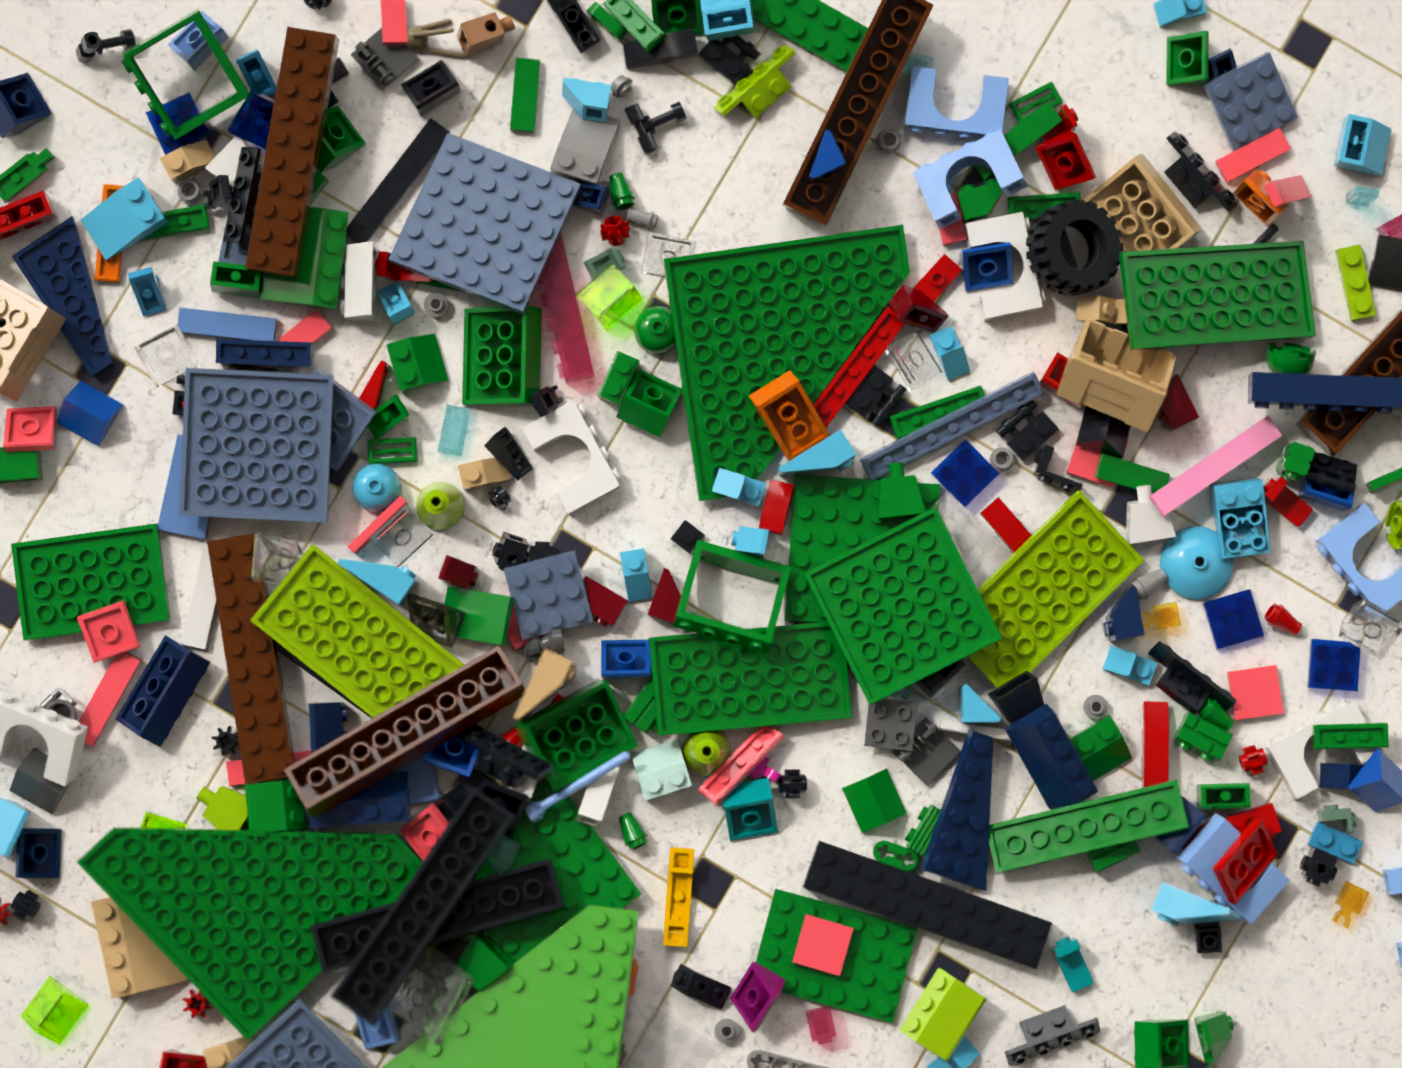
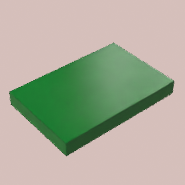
[439,586,514,646]

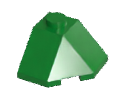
[1194,1011,1234,1068]

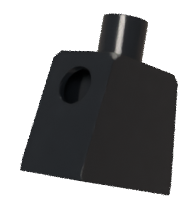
[988,670,1044,724]

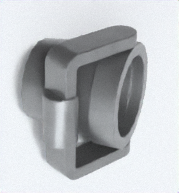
[39,687,77,720]

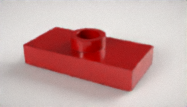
[913,254,962,301]

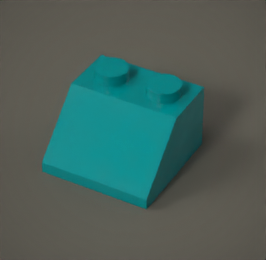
[723,778,778,841]

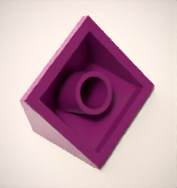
[730,962,786,1033]

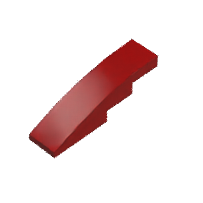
[979,497,1032,554]
[1141,701,1169,788]

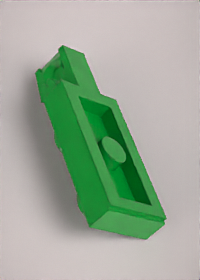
[0,148,55,204]

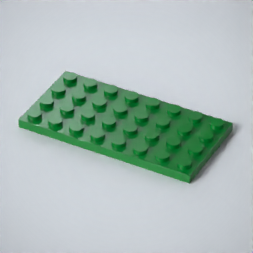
[1119,241,1316,350]
[648,622,852,736]

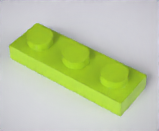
[1335,244,1376,321]

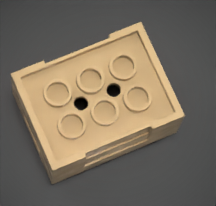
[0,280,67,402]
[1056,318,1177,432]

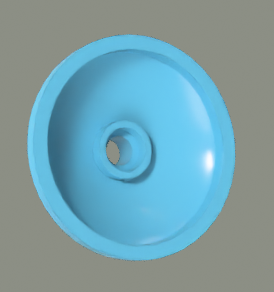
[1160,526,1234,599]

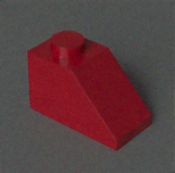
[889,284,949,333]
[1158,374,1199,432]
[438,555,479,590]
[648,568,686,624]
[583,576,628,628]

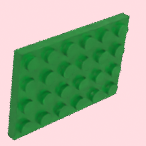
[11,523,170,641]
[756,888,917,1023]

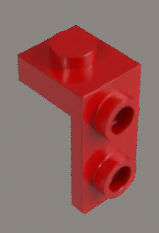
[1042,104,1079,142]
[375,251,433,282]
[1263,476,1313,527]

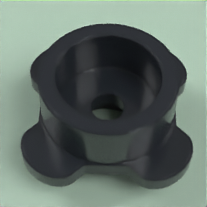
[488,486,511,511]

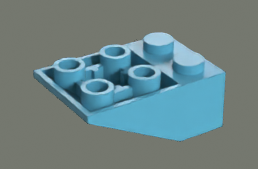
[700,0,756,41]
[1209,478,1271,559]

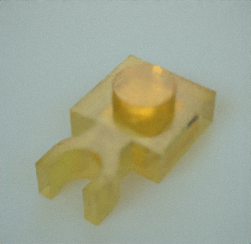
[1141,602,1181,630]
[1332,881,1369,928]

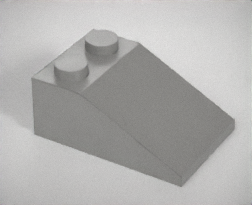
[550,109,620,185]

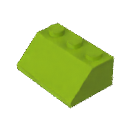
[899,968,987,1062]

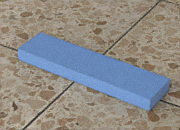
[177,308,277,341]

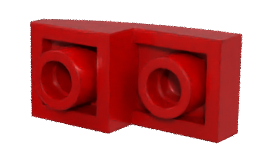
[758,480,794,535]

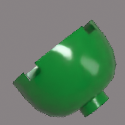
[634,306,676,355]
[1266,342,1316,374]

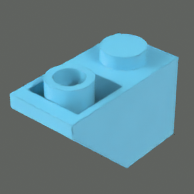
[562,78,611,123]

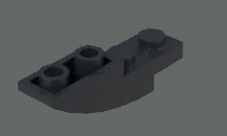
[545,0,601,54]

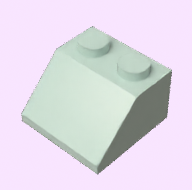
[631,739,692,801]

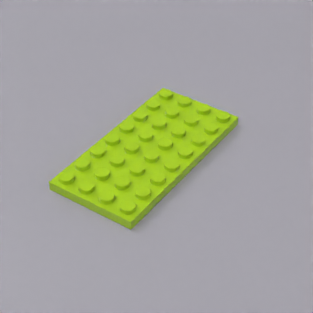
[968,490,1144,688]
[250,543,464,718]

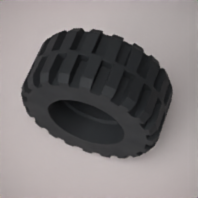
[1026,199,1123,296]

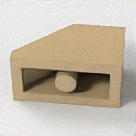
[160,140,215,184]
[458,458,512,491]
[203,1035,256,1068]

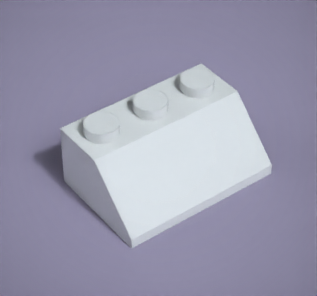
[340,242,377,321]

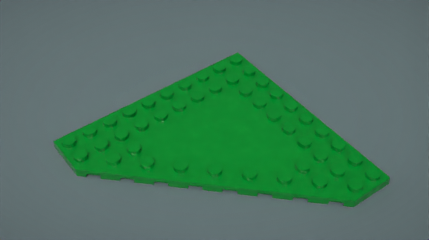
[663,225,910,501]
[76,827,422,1041]

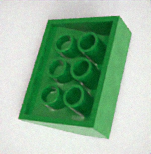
[259,207,349,311]
[462,305,542,406]
[514,679,638,792]

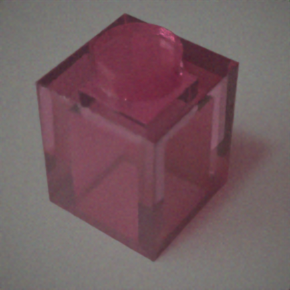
[805,1006,836,1044]

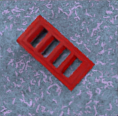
[359,361,389,410]

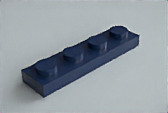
[216,339,313,367]

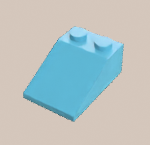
[81,177,169,261]
[777,430,856,476]
[337,559,419,606]
[1152,882,1242,926]

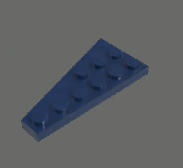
[12,216,113,377]
[920,729,994,891]

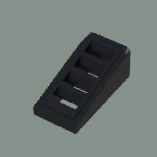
[484,427,533,481]

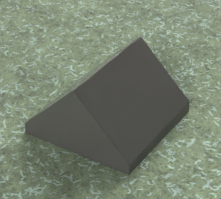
[9,748,71,814]

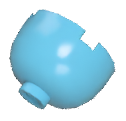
[352,464,401,512]

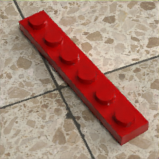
[813,307,905,428]

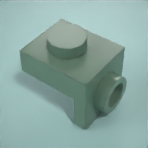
[583,247,625,284]
[1317,804,1357,833]

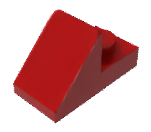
[159,1049,207,1068]

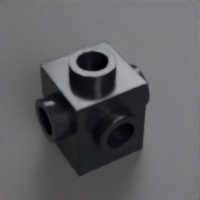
[492,531,529,571]
[1300,847,1338,887]

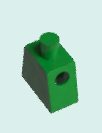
[877,462,925,520]
[455,932,516,994]

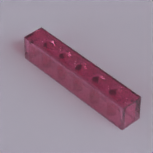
[538,233,595,383]

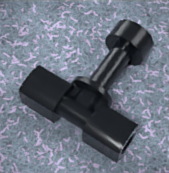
[75,29,136,63]
[624,101,687,154]

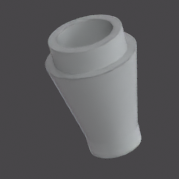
[1130,568,1168,600]

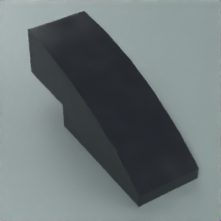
[623,28,698,69]

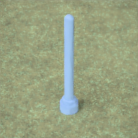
[525,751,630,823]

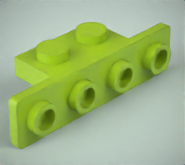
[714,45,796,118]

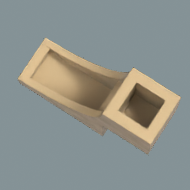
[1076,296,1127,326]

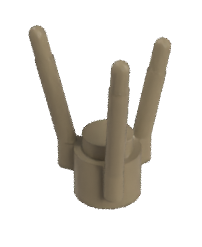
[407,19,465,59]

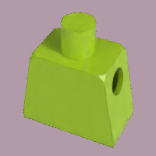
[196,786,248,830]

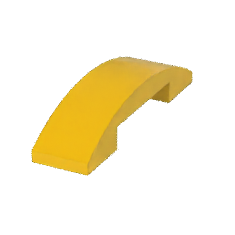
[663,847,694,947]

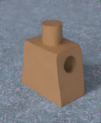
[457,13,515,58]

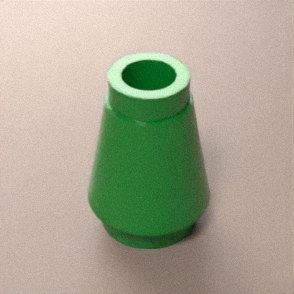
[609,172,635,210]
[1197,698,1234,731]
[618,812,648,851]

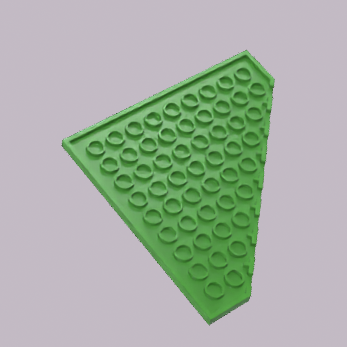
[382,905,639,1068]

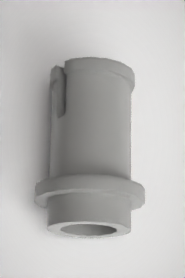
[626,207,658,230]

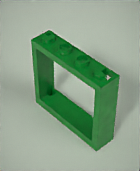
[121,9,250,140]
[673,540,791,653]

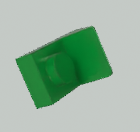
[368,394,410,439]

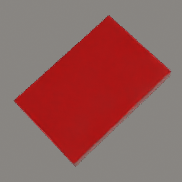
[1212,818,1278,905]

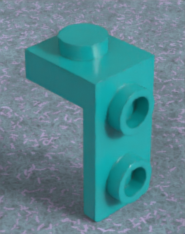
[1051,936,1094,992]

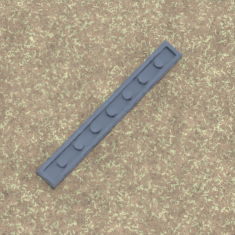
[860,372,1045,480]

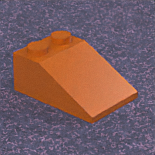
[1233,169,1289,226]
[749,370,830,462]

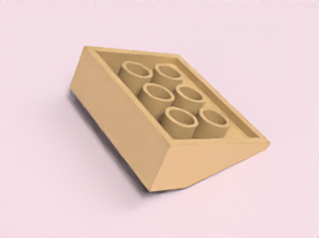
[1083,153,1202,253]
[514,649,578,720]
[91,897,189,999]

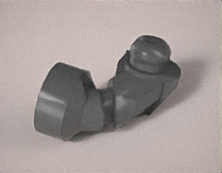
[523,628,565,663]

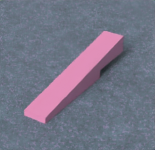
[1149,415,1282,517]

